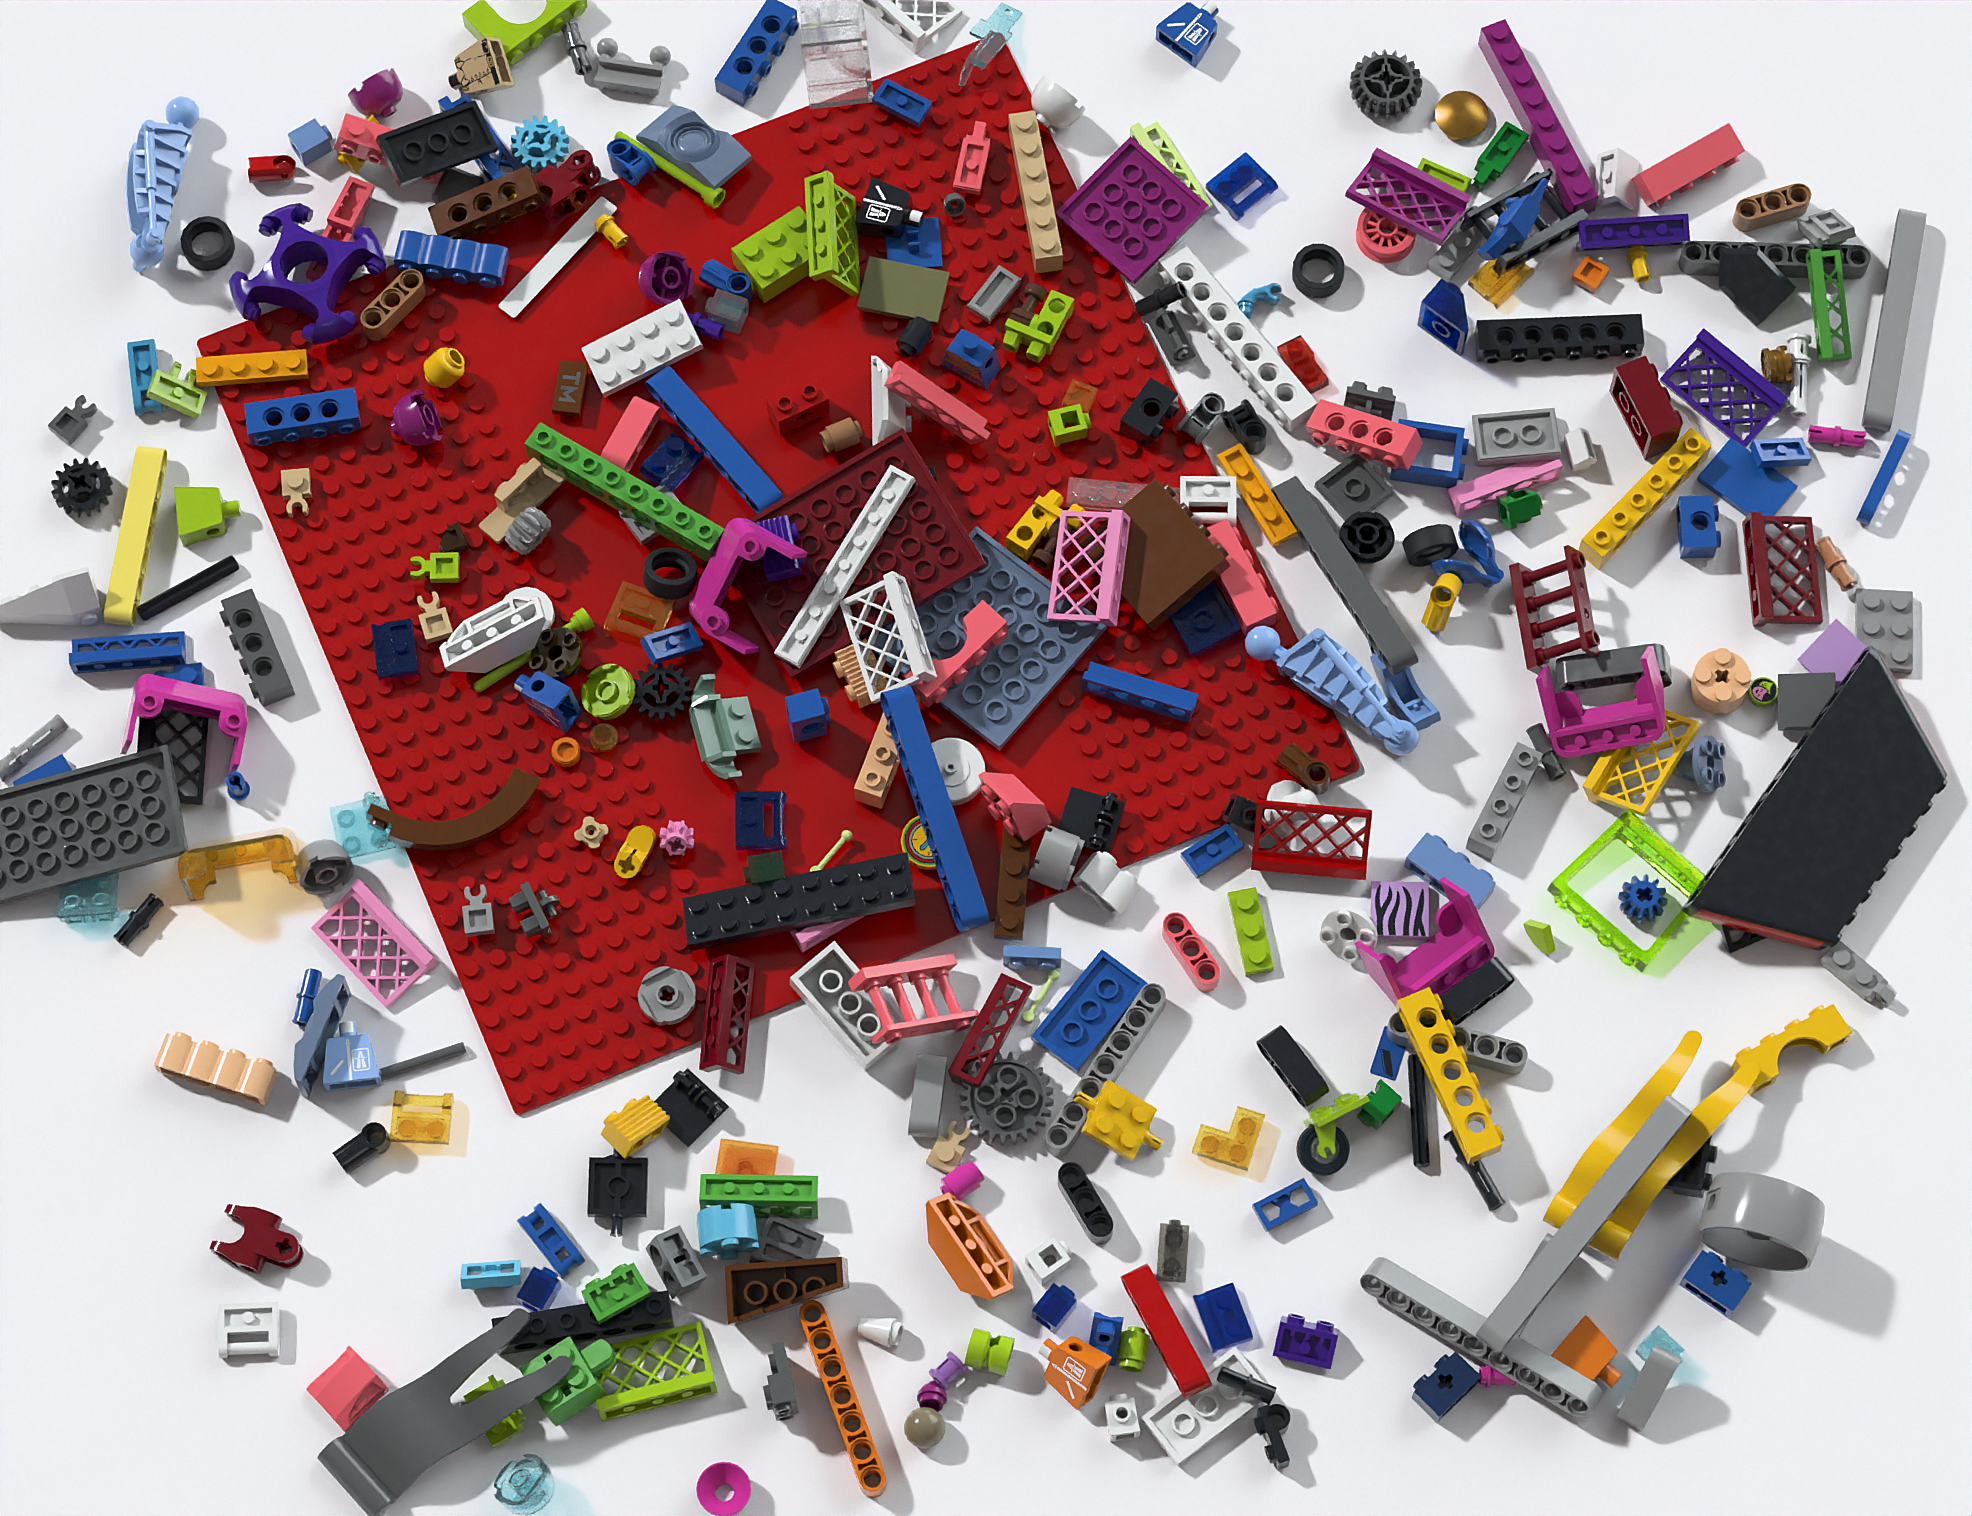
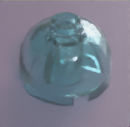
[494,1454,555,1516]

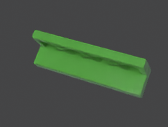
[1806,248,1852,363]
[699,1174,819,1219]

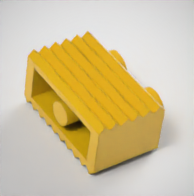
[600,1095,670,1159]

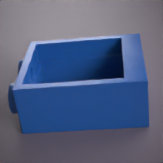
[1390,419,1469,489]

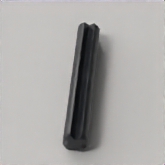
[136,555,239,621]
[1407,1054,1430,1167]

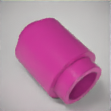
[940,1161,985,1201]

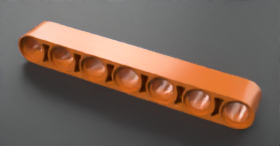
[799,1300,886,1498]

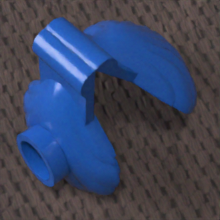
[1431,519,1504,588]

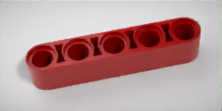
[1120,1263,1212,1399]

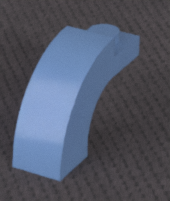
[1370,653,1441,731]

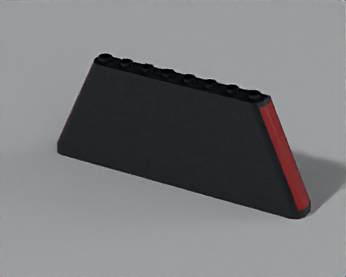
[1681,645,1948,951]

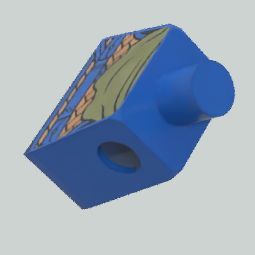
[942,329,1000,390]

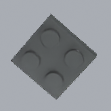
[1314,454,1393,521]

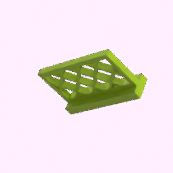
[804,170,861,297]
[596,1322,718,1422]

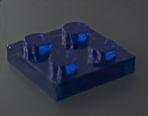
[1169,583,1242,658]

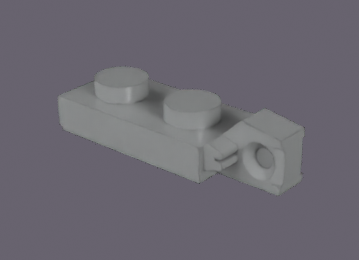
[1426,219,1487,283]
[1819,941,1896,1008]

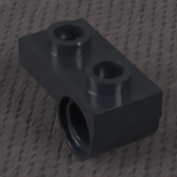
[1254,1404,1291,1470]

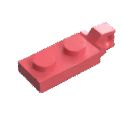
[953,121,990,195]

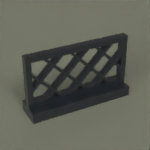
[137,711,209,805]

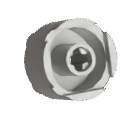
[1028,825,1085,891]

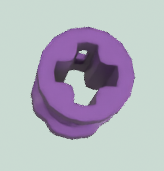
[928,1351,968,1391]

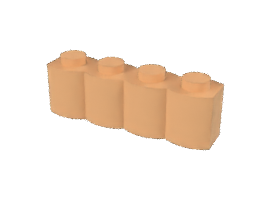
[154,1032,278,1106]

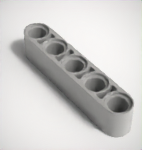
[1387,1012,1528,1075]

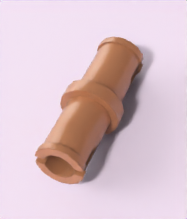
[1815,536,1858,592]

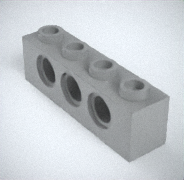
[1466,741,1543,860]

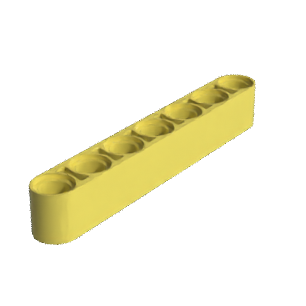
[104,446,167,627]

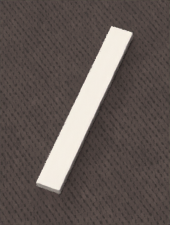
[774,465,916,669]

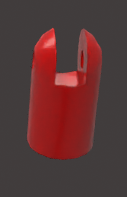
[248,155,296,183]

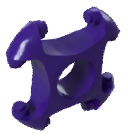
[229,203,386,345]

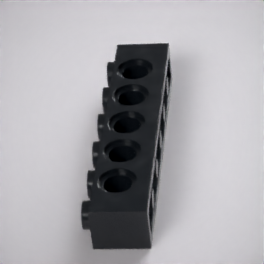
[1474,314,1645,364]
[491,1290,674,1356]

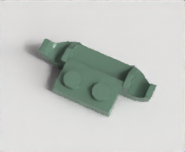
[688,674,761,779]

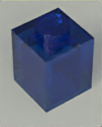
[516,1266,562,1312]
[1031,1282,1077,1335]

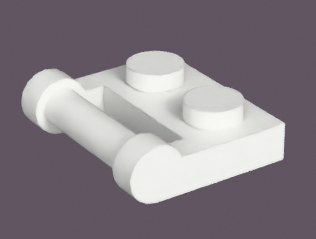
[1180,476,1236,527]
[218,1301,280,1358]

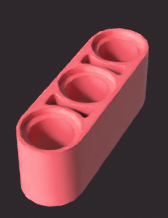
[600,396,661,473]
[1162,912,1220,992]

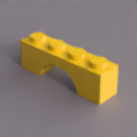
[1731,1004,1852,1096]

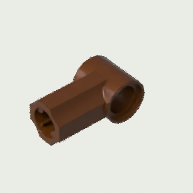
[1276,742,1330,795]

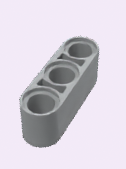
[908,1054,947,1139]
[1616,1344,1682,1431]

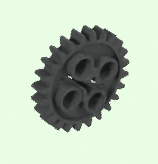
[959,1052,1054,1146]

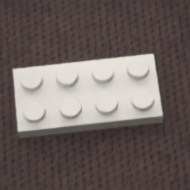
[581,299,703,397]
[1141,1347,1263,1466]

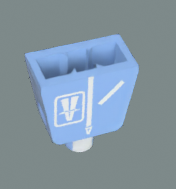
[323,1021,382,1092]

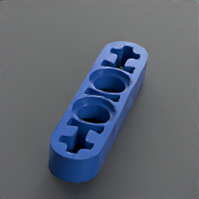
[1856,429,1912,526]

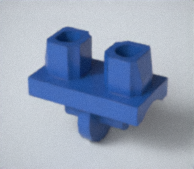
[1089,1312,1124,1369]

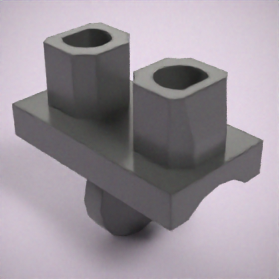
[1344,381,1396,421]
[509,882,560,938]

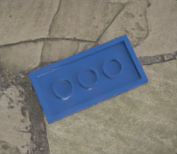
[1031,949,1148,1073]

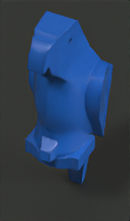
[1478,178,1548,261]

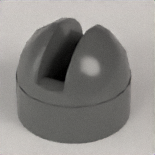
[943,192,966,217]

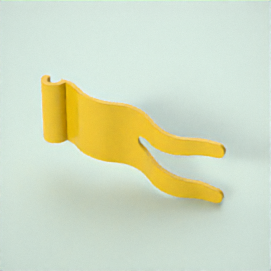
[1543,1030,1760,1261]

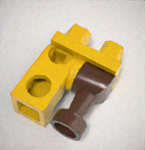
[1006,489,1085,571]

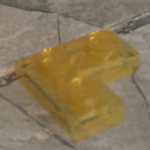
[1192,1106,1265,1171]

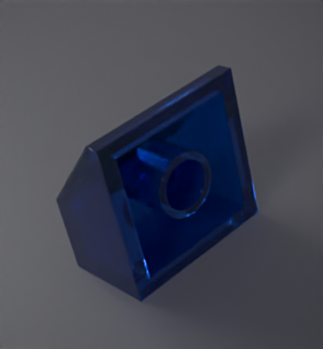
[1417,278,1469,357]

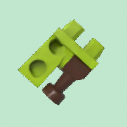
[1003,283,1074,363]

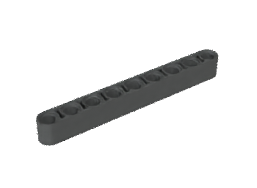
[1271,476,1419,676]

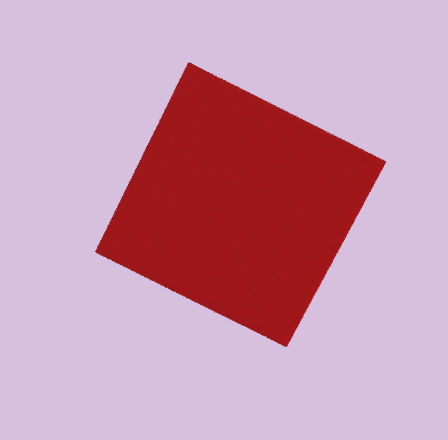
[197,33,1359,1115]

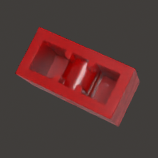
[766,377,830,436]

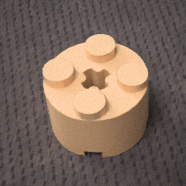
[1690,648,1751,714]

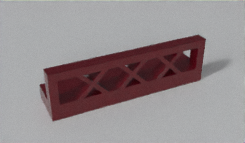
[699,954,755,1075]
[948,973,1033,1088]

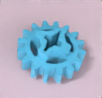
[510,115,570,173]

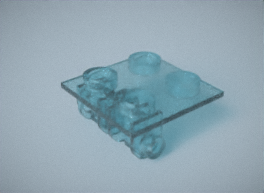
[329,792,396,858]
[57,873,119,924]

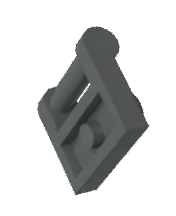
[749,1213,825,1263]

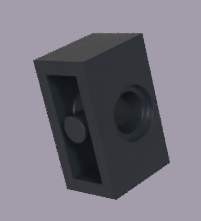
[1120,377,1180,448]

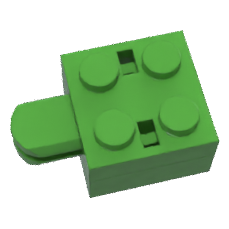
[519,1336,617,1427]

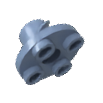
[1676,735,1726,792]

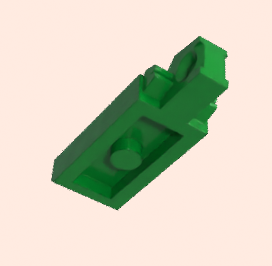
[1472,121,1529,191]

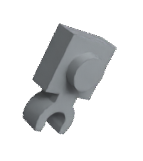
[462,884,495,937]

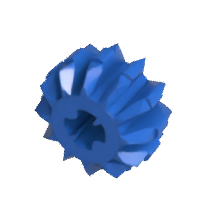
[1618,874,1668,924]

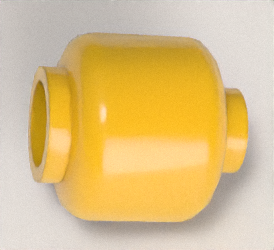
[424,347,465,388]

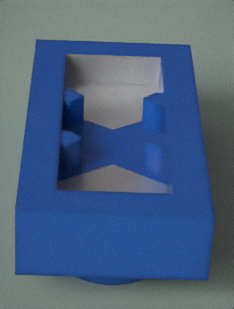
[1252,1178,1318,1232]

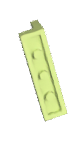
[1129,121,1213,211]

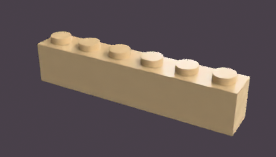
[1009,110,1063,274]

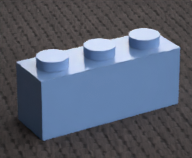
[1404,832,1496,911]

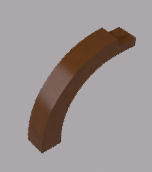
[366,767,541,851]

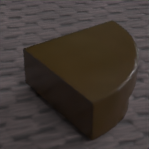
[439,522,468,553]

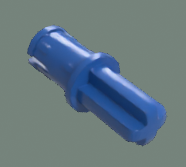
[292,968,322,1027]

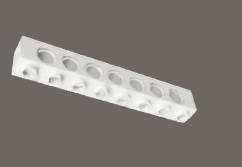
[1156,243,1318,432]

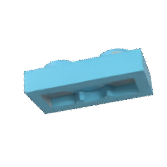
[460,1260,522,1290]

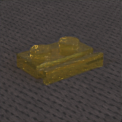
[1468,258,1535,309]

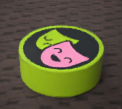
[1748,677,1778,707]

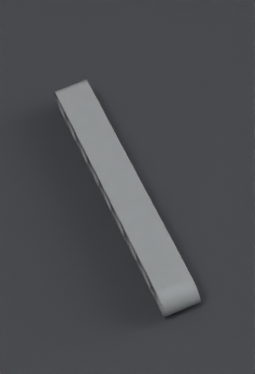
[1861,208,1927,432]
[1360,1257,1602,1419]

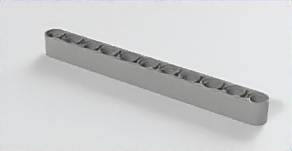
[1476,1094,1692,1354]

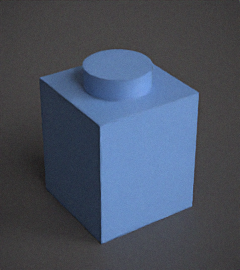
[287,118,333,167]

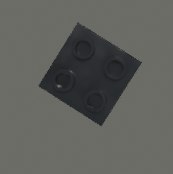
[1058,786,1126,854]
[654,1068,729,1148]

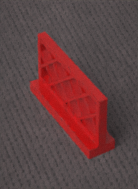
[1251,800,1372,880]

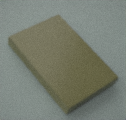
[857,256,950,326]

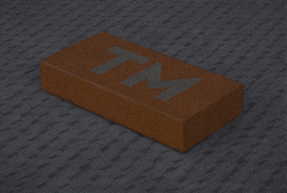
[552,360,588,417]

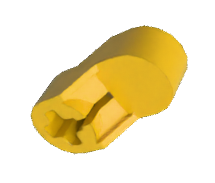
[614,825,656,878]

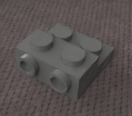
[763,1342,799,1421]

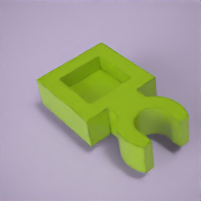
[410,552,460,583]

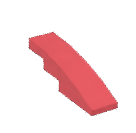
[306,176,375,281]

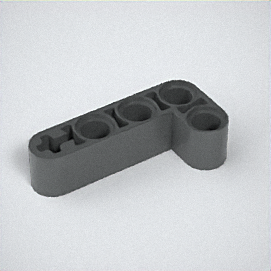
[1556,643,1672,691]

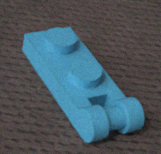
[127,339,164,416]

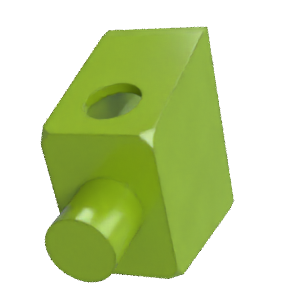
[174,487,241,546]

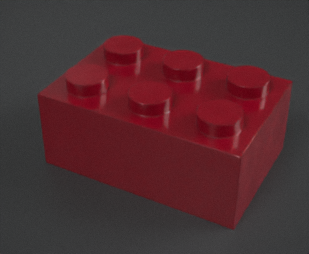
[1609,355,1683,460]

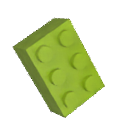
[731,206,809,303]

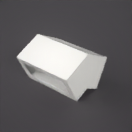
[1563,427,1597,472]

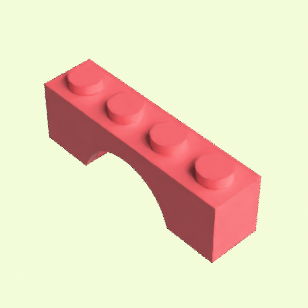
[903,600,1007,708]

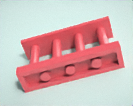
[848,954,979,1044]

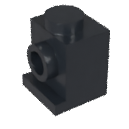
[1221,793,1268,833]

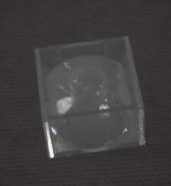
[797,0,874,109]

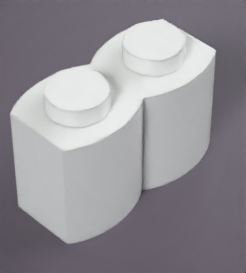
[1073,851,1141,916]

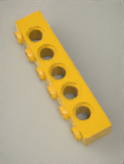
[1578,428,1712,570]
[1396,987,1504,1164]

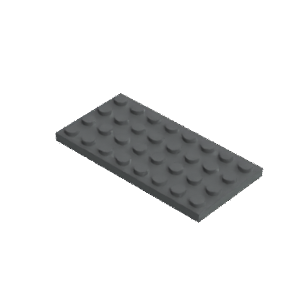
[0,744,189,904]

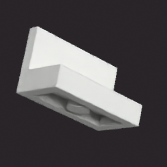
[1595,147,1639,210]

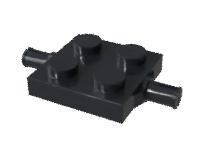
[587,1148,649,1237]

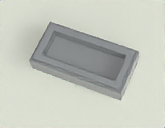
[967,265,1021,324]

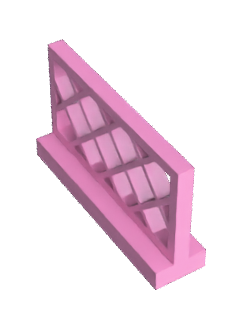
[1047,510,1131,627]
[311,878,440,1009]

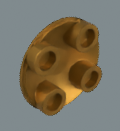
[1435,91,1489,141]

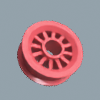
[1356,201,1416,263]

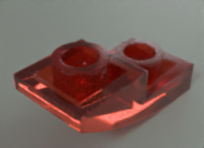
[1277,335,1329,394]

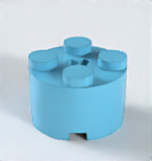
[697,1203,759,1260]

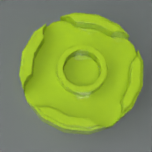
[581,663,635,720]

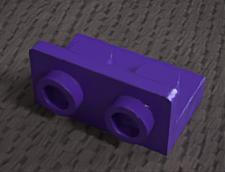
[1272,1313,1339,1369]

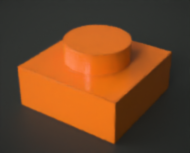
[1571,255,1610,294]

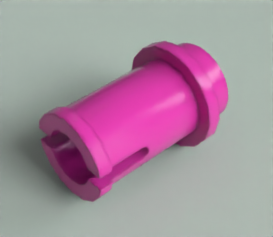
[1479,1364,1517,1388]

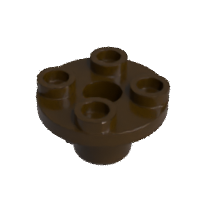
[529,627,583,680]

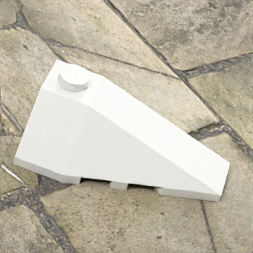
[0,567,104,626]

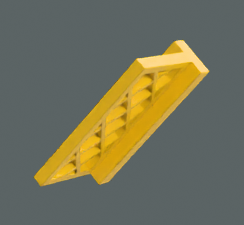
[1582,699,1700,817]

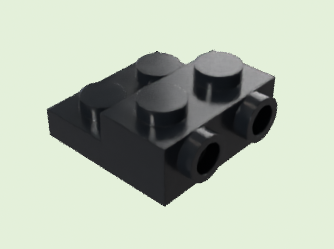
[1663,1136,1718,1198]

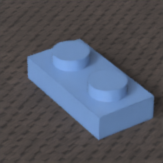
[1003,945,1061,971]

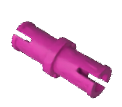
[1807,424,1866,449]

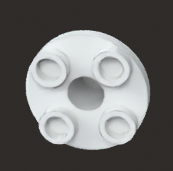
[1264,780,1318,837]
[1319,907,1378,963]

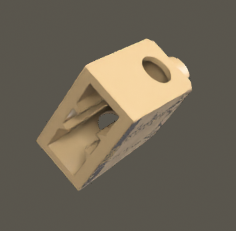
[448,36,515,95]

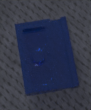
[639,432,705,492]
[371,618,419,680]
[1192,1282,1253,1353]

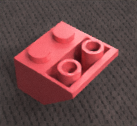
[978,772,1052,842]

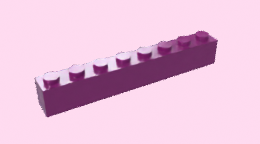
[1478,19,1599,214]

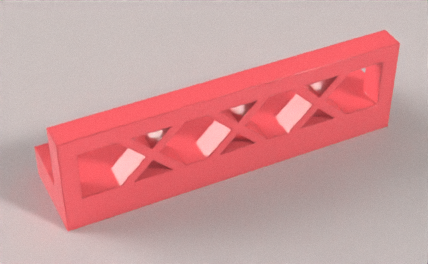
[884,361,990,445]

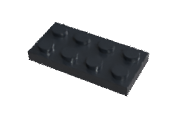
[376,100,499,187]

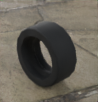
[180,216,235,271]
[1292,244,1344,298]
[1402,524,1459,567]
[643,547,697,600]

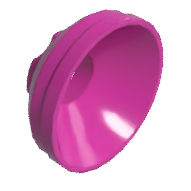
[696,1462,751,1516]

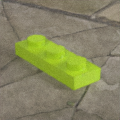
[1227,887,1274,976]

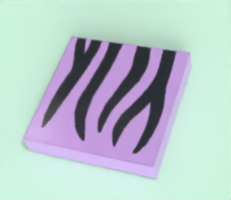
[1371,881,1429,940]

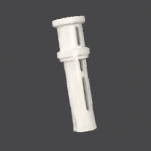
[1787,333,1812,418]

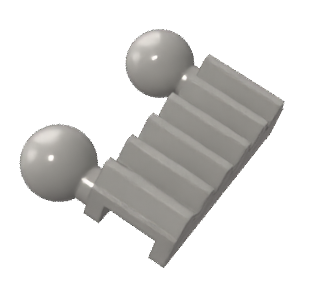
[594,37,671,98]

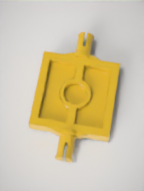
[1074,1080,1163,1161]

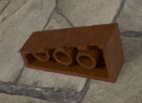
[725,1256,849,1326]

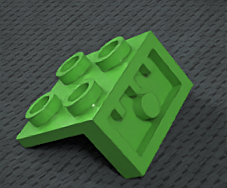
[581,1262,651,1324]

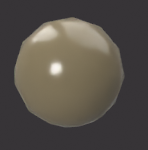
[904,1407,946,1448]

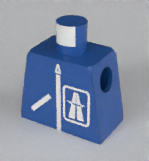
[1155,1,1219,68]
[514,671,582,734]

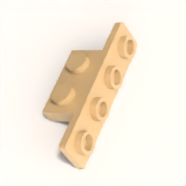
[479,457,566,544]

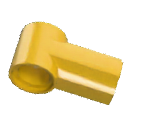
[1421,573,1462,632]

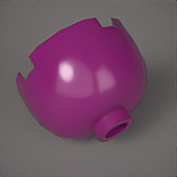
[347,68,403,119]
[638,250,694,305]
[391,389,442,447]

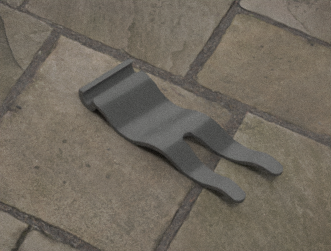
[317,1308,573,1516]

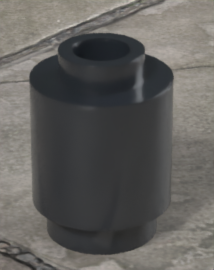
[896,316,934,359]

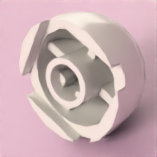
[1031,76,1086,128]

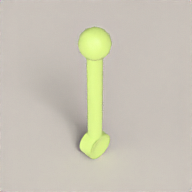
[810,830,852,872]
[1023,970,1060,1023]

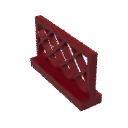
[1742,512,1823,627]

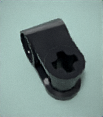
[1221,399,1267,455]

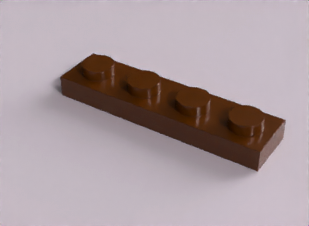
[994,827,1032,941]

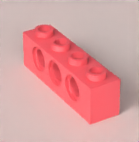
[1306,399,1423,470]

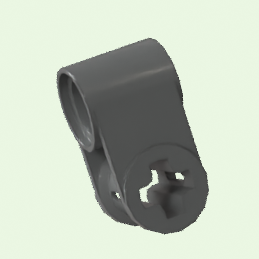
[1176,392,1225,445]

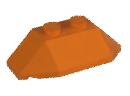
[925,1192,1014,1300]

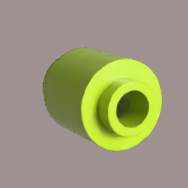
[1117,1326,1150,1372]

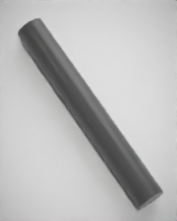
[380,1042,467,1080]

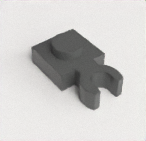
[47,395,97,445]

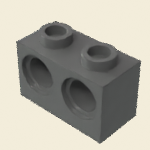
[645,1225,707,1300]

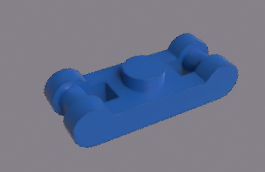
[516,1203,585,1279]

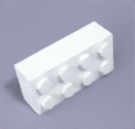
[790,941,904,1071]

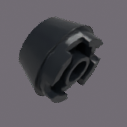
[1339,511,1395,565]

